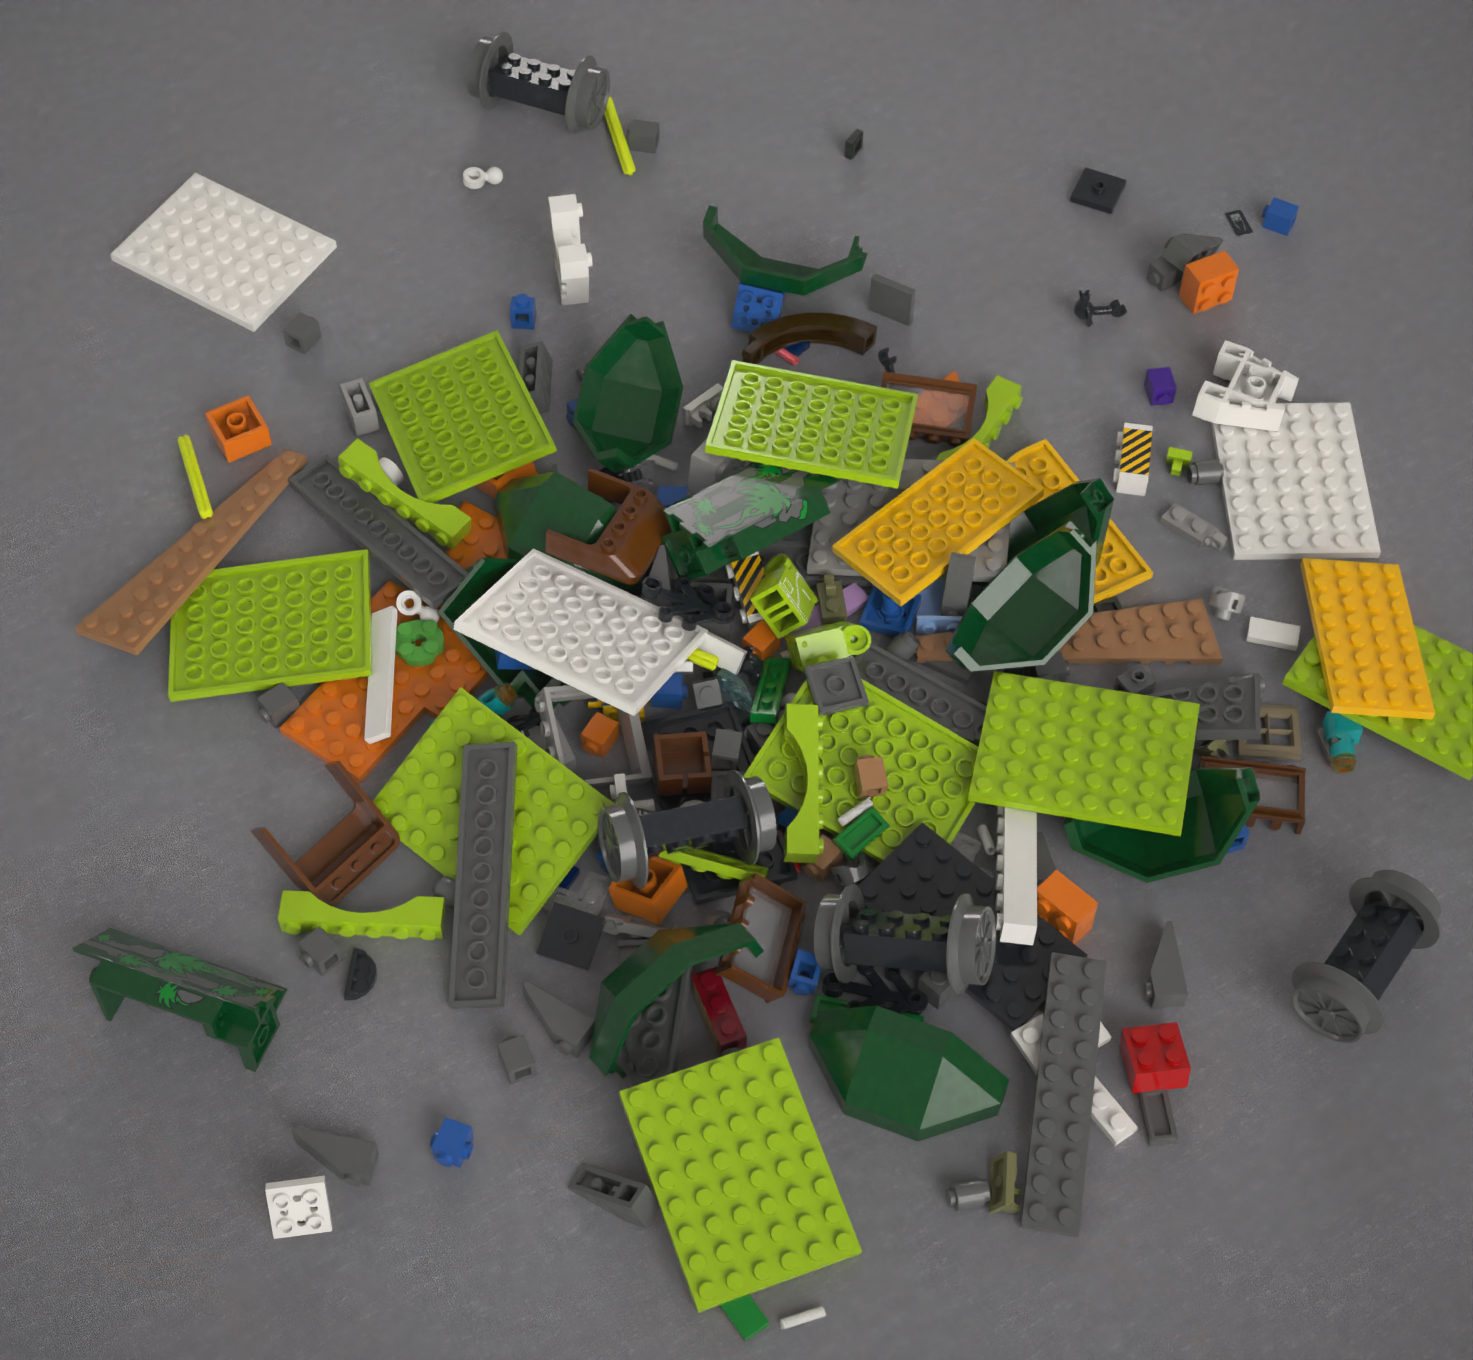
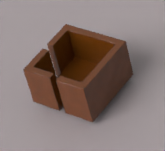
[653,731,712,796]

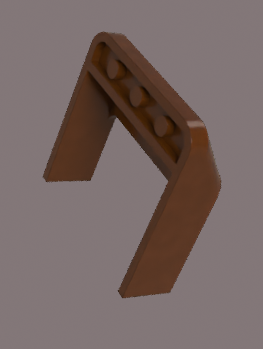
[545,468,672,584]
[251,761,400,906]

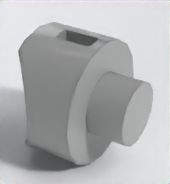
[1208,586,1245,621]

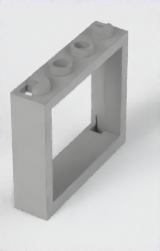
[535,685,652,790]

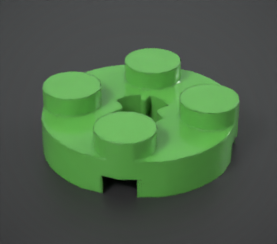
[395,620,445,667]

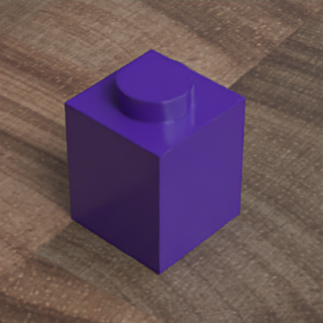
[1144,367,1177,406]

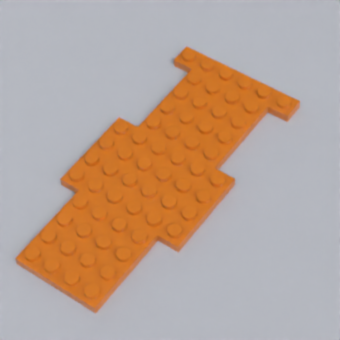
[279,500,506,783]

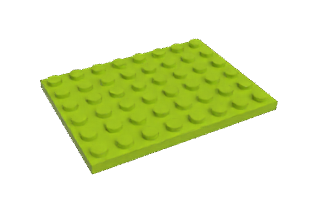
[369,330,557,503]
[705,360,918,489]
[168,549,372,702]
[1282,625,1473,781]
[743,655,978,863]
[968,671,1200,836]
[373,687,615,936]
[619,1037,862,1313]

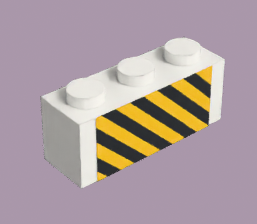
[1113,422,1153,496]
[725,551,766,631]

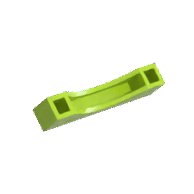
[936,375,1023,460]
[338,438,472,550]
[784,703,824,863]
[278,890,446,940]

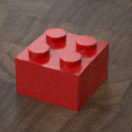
[1119,1022,1191,1094]

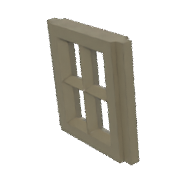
[1237,704,1301,760]

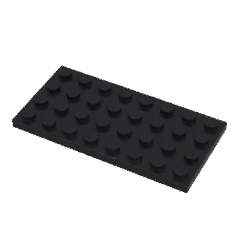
[641,701,798,905]
[858,822,1088,1031]

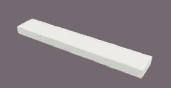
[364,606,397,744]

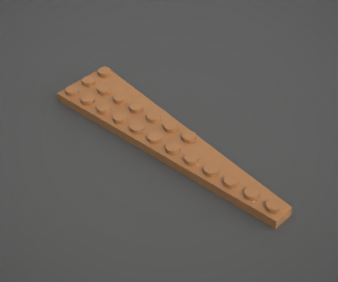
[75,449,308,655]
[915,598,1223,664]

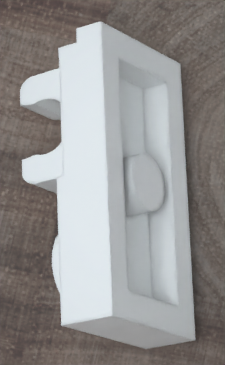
[683,383,723,428]

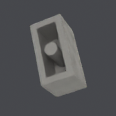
[340,378,380,436]

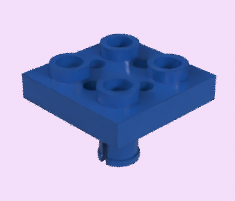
[731,282,785,333]
[859,585,921,637]

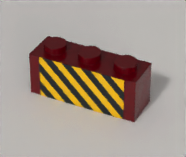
[691,966,747,1057]

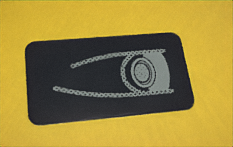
[1225,210,1253,236]

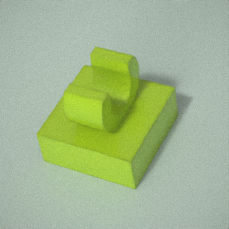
[1165,447,1193,476]

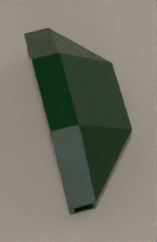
[703,205,868,296]
[572,314,683,472]
[495,471,653,595]
[973,478,1114,587]
[945,521,1097,671]
[1063,767,1260,883]
[589,922,764,1078]
[808,1006,1009,1141]

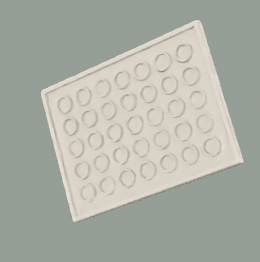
[110,173,337,332]
[1211,402,1381,560]
[454,548,708,716]

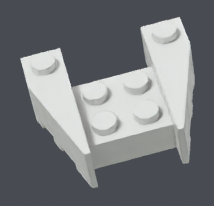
[548,194,593,306]
[1192,340,1299,431]

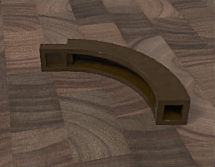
[742,313,877,365]

